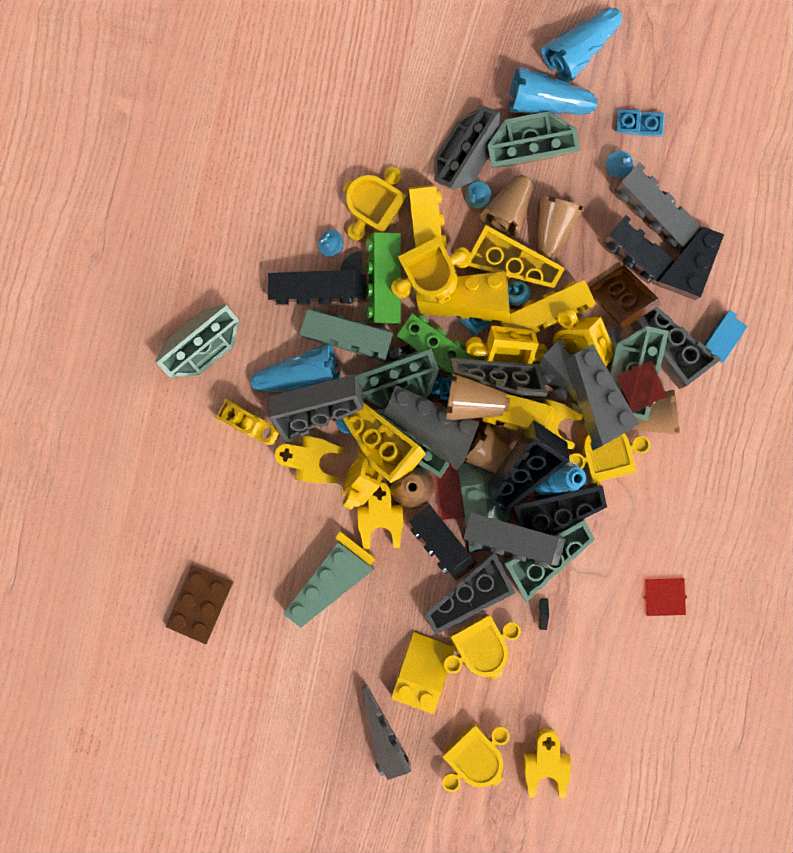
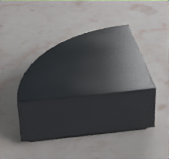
[340,251,362,273]
[388,346,412,360]
[538,598,549,630]

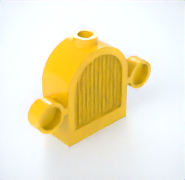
[343,167,407,242]
[391,236,472,304]
[553,308,615,366]
[466,326,548,364]
[569,432,650,483]
[341,447,383,510]
[443,614,521,680]
[442,722,510,792]

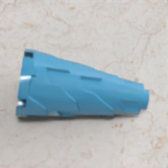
[541,7,622,83]
[508,67,598,115]
[251,344,340,392]
[532,461,586,495]

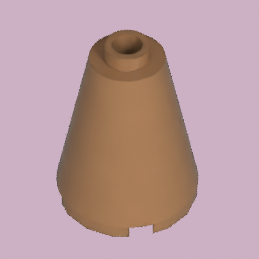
[479,175,533,239]
[536,194,584,258]
[446,374,510,420]
[631,390,680,434]
[465,422,511,474]
[390,465,434,509]

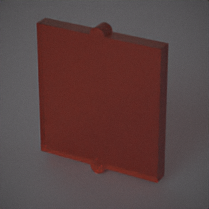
[617,361,667,412]
[643,578,687,616]

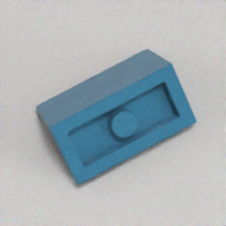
[703,310,747,363]

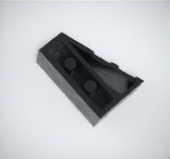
[602,215,674,285]
[654,226,724,300]
[409,505,477,581]

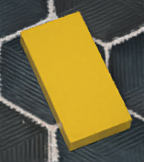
[336,531,376,565]

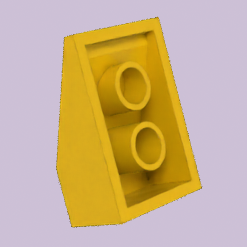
[391,632,455,714]

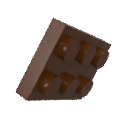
[589,264,661,329]
[165,565,234,644]

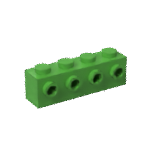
[366,232,401,325]
[397,314,483,376]

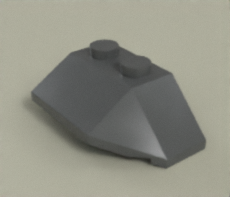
[434,105,500,190]

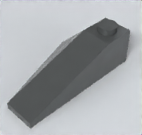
[450,358,547,399]
[363,684,411,780]

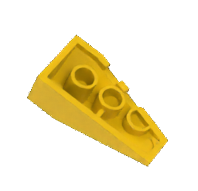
[342,403,426,483]

